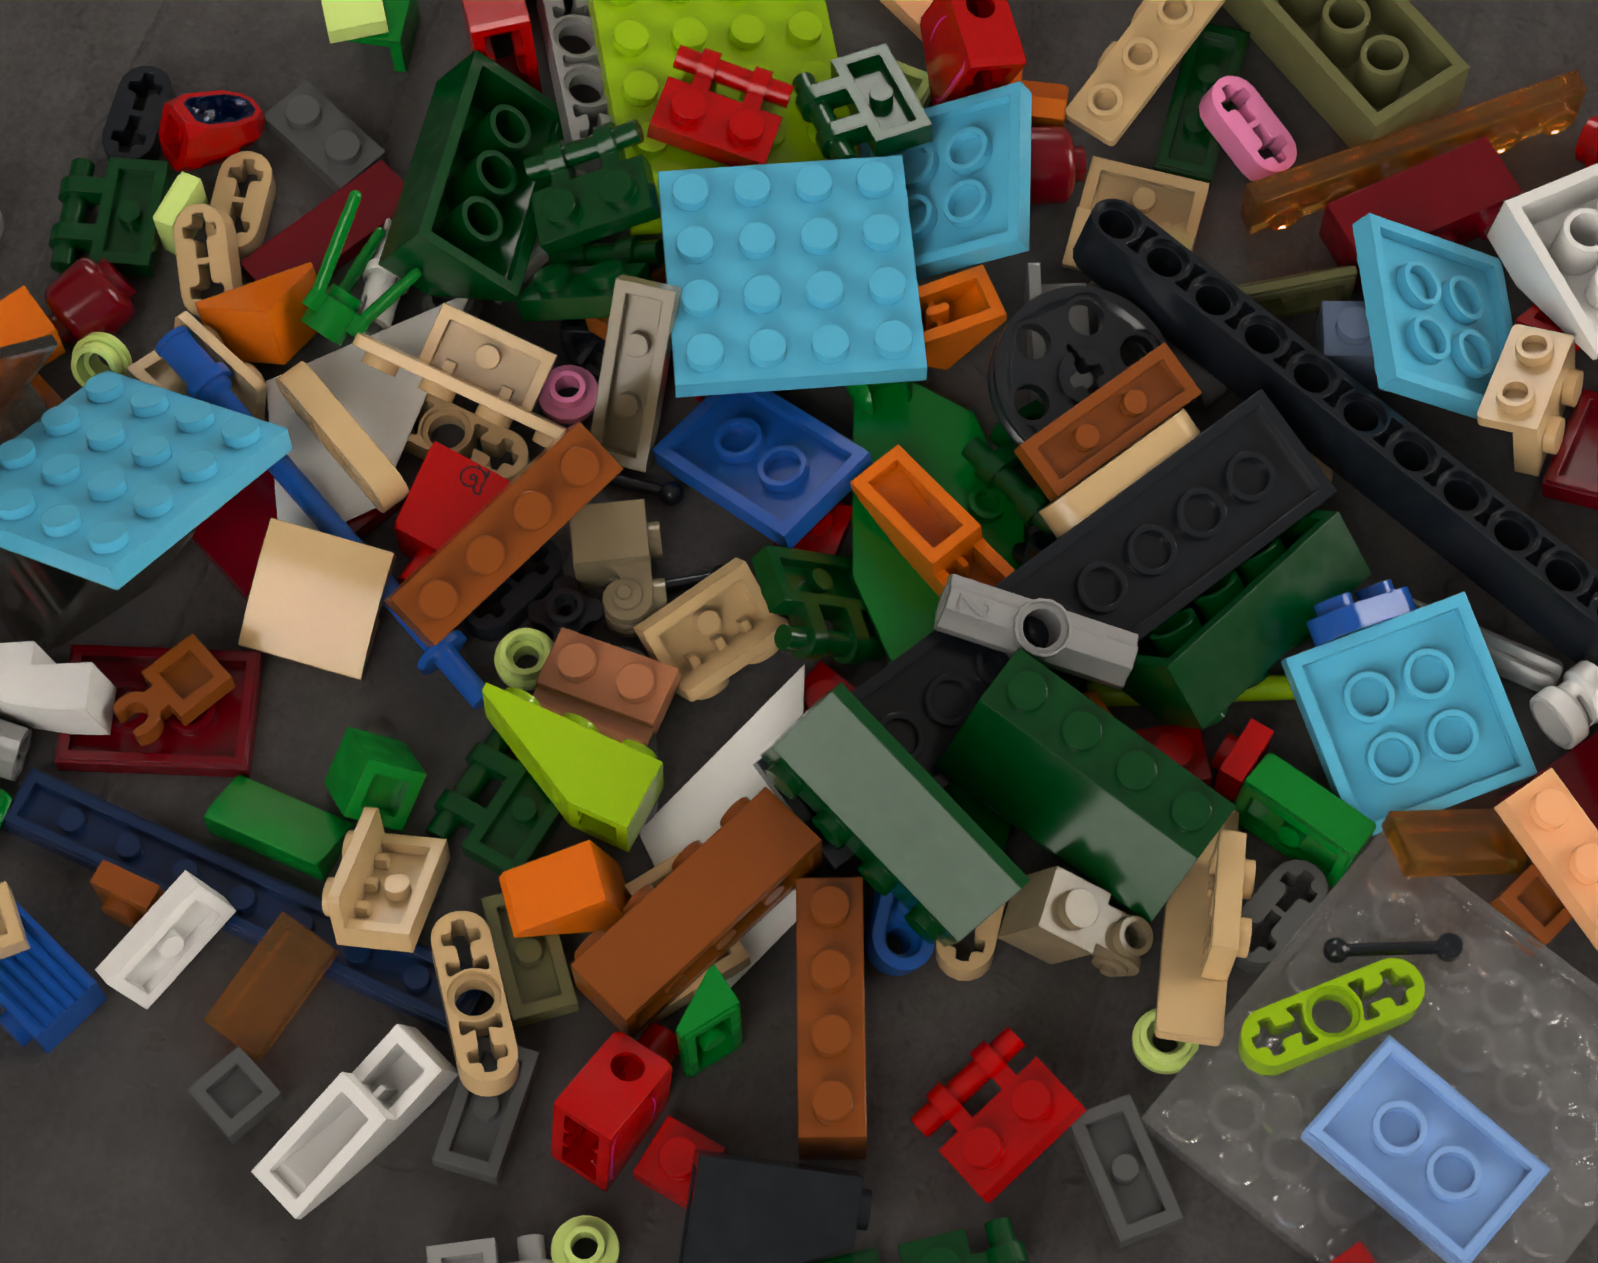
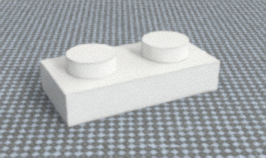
[95,870,237,1010]

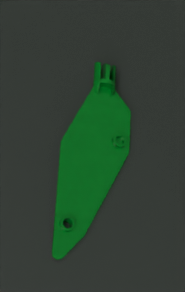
[845,381,1024,851]

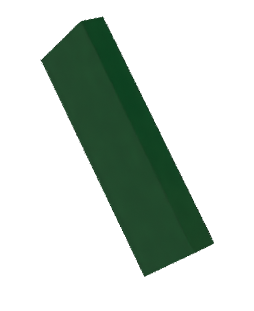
[1153,23,1250,191]

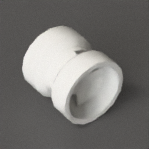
[1530,660,1598,749]

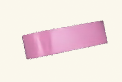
[1199,76,1297,184]

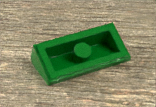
[1234,753,1376,890]
[203,774,354,882]
[676,964,743,1078]

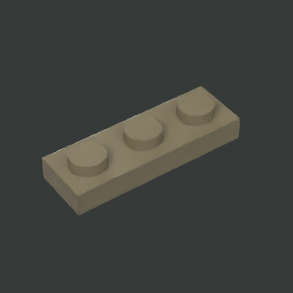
[591,274,682,473]

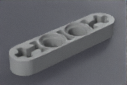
[537,0,611,173]

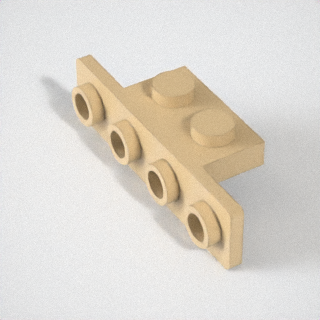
[1065,0,1226,146]
[352,303,567,448]
[1154,810,1256,1047]

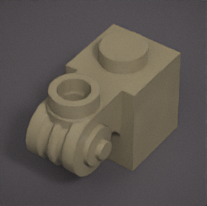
[570,499,667,638]
[997,866,1153,977]

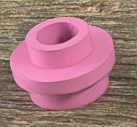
[538,365,598,425]

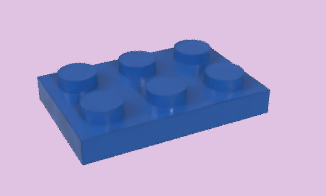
[652,391,873,548]

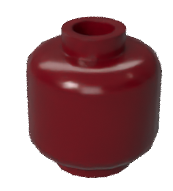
[1030,126,1086,205]
[44,257,137,346]

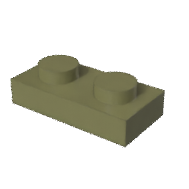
[481,893,579,1028]

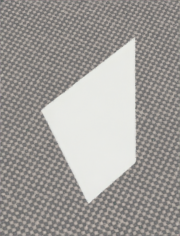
[266,298,468,532]
[639,664,805,988]

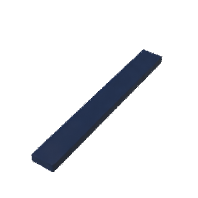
[1,767,487,1035]

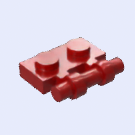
[646,45,794,167]
[910,1026,1087,1204]

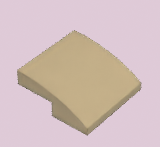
[1062,156,1210,271]
[238,518,396,681]

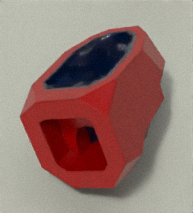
[158,90,265,171]

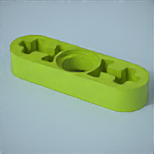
[1237,958,1425,1076]

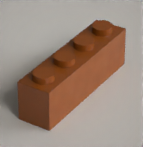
[383,421,623,647]
[571,787,823,1038]
[796,877,867,1160]

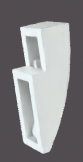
[0,641,116,735]
[251,1024,459,1219]

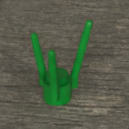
[300,190,422,347]

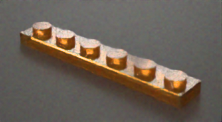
[1240,70,1587,235]

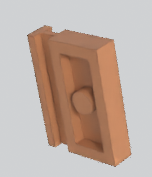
[532,627,682,747]

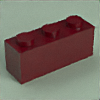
[1319,136,1523,291]

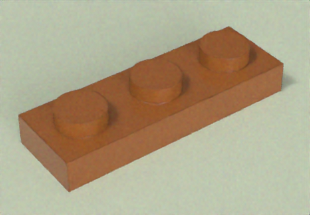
[1014,342,1202,502]

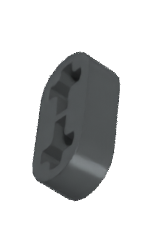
[1234,859,1328,974]

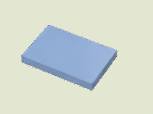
[1300,1035,1551,1263]

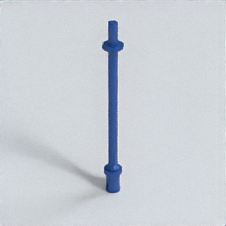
[155,326,485,710]

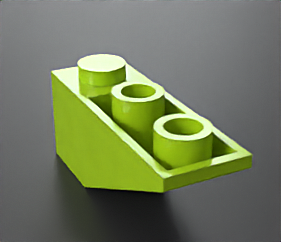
[482,682,664,852]

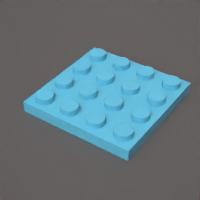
[658,155,928,398]
[0,370,293,590]

